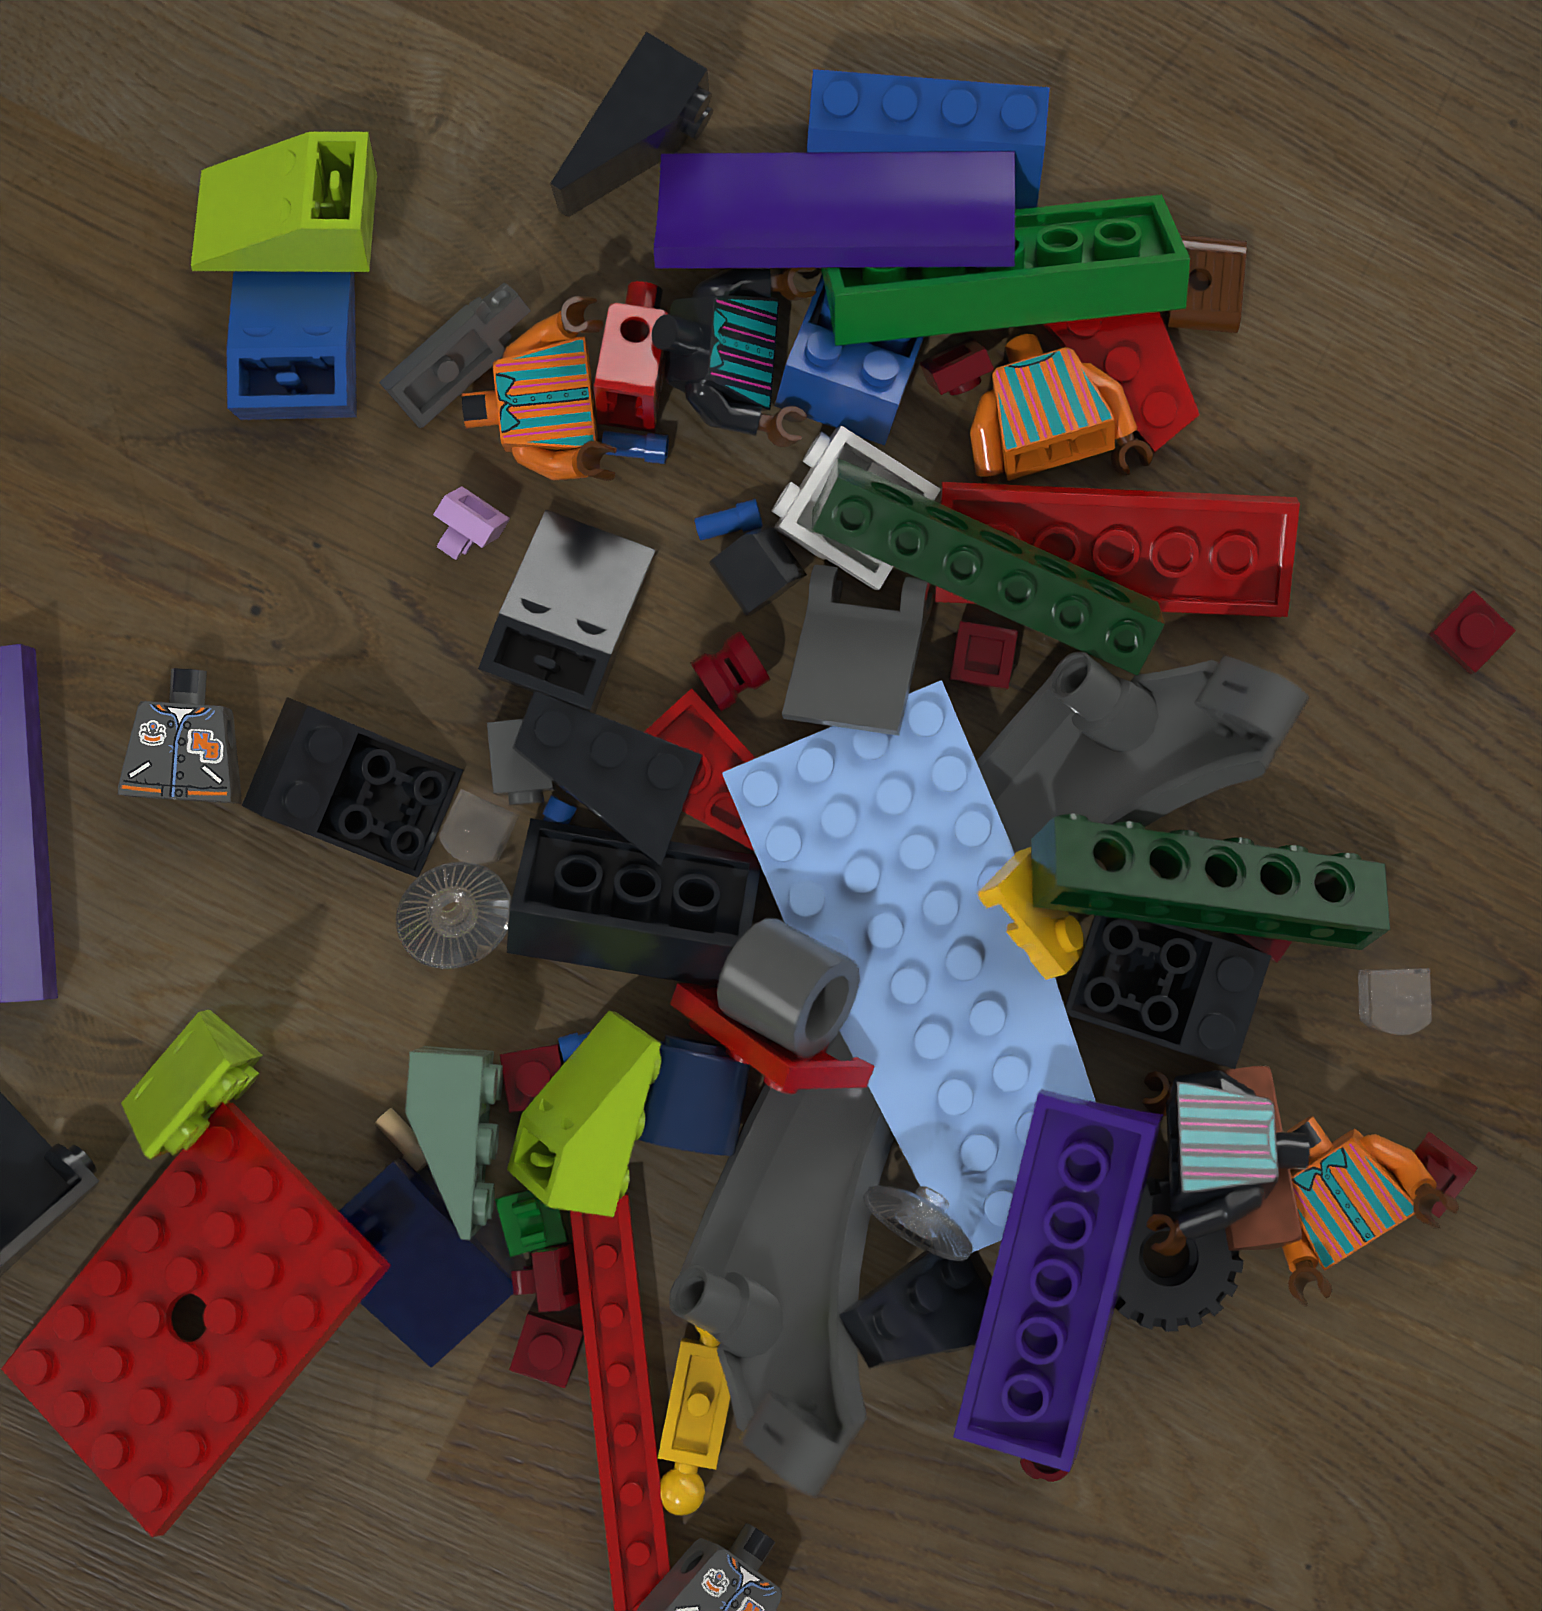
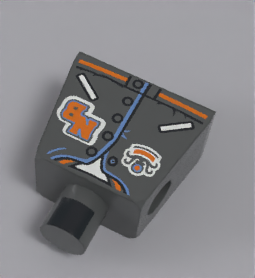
[118,668,241,804]
[636,1523,782,1611]

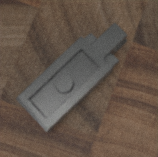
[379,282,531,428]

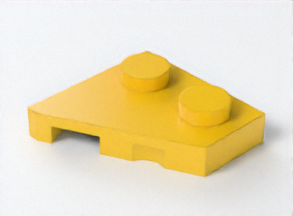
[977,847,1084,980]

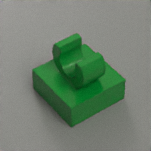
[495,1189,569,1257]

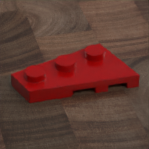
[1043,312,1200,454]
[644,688,756,852]
[670,983,875,1094]

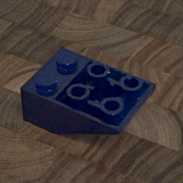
[339,1156,513,1368]

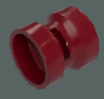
[690,631,771,712]

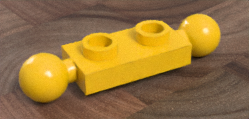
[658,1325,730,1516]

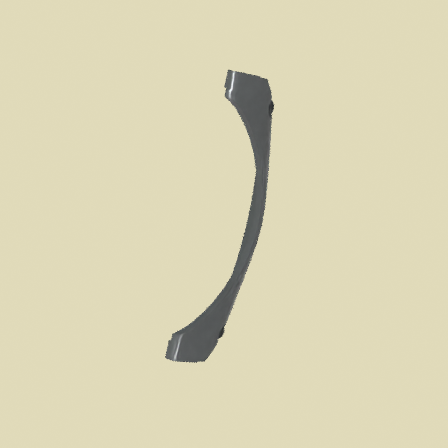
[669,652,1309,1497]

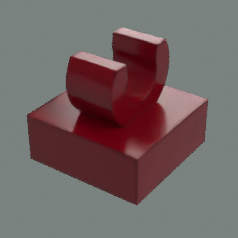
[511,1242,580,1312]

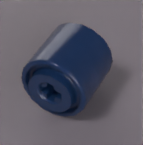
[638,1036,751,1156]

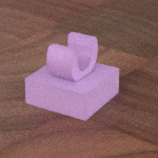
[433,486,510,560]

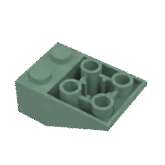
[406,1046,503,1240]

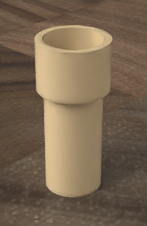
[374,1108,428,1173]

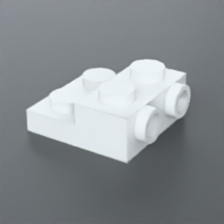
[772,426,941,590]

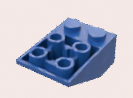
[227,271,357,420]
[775,274,925,446]

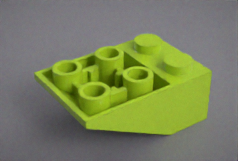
[191,132,377,272]
[121,1010,263,1159]
[507,1011,661,1217]

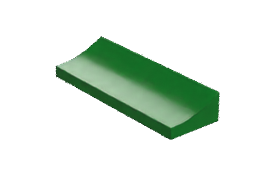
[821,194,1190,346]

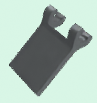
[782,565,934,736]

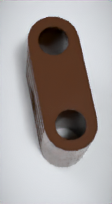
[1166,235,1247,333]

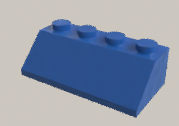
[807,69,1050,209]

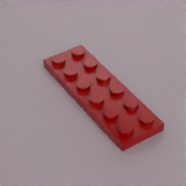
[934,482,1300,617]

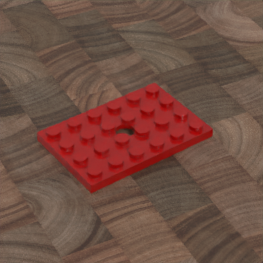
[1,1102,391,1537]

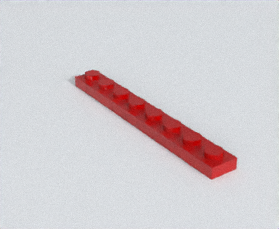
[570,1192,671,1611]

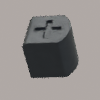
[709,526,807,617]

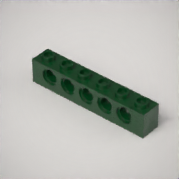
[812,458,1165,676]
[1031,814,1390,950]

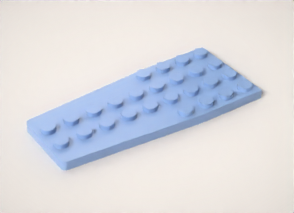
[722,680,1096,1255]

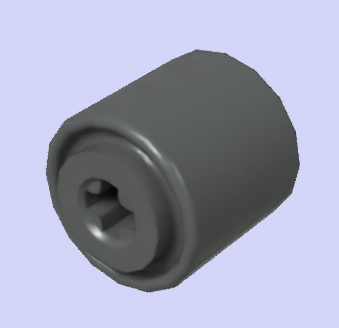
[717,919,860,1057]

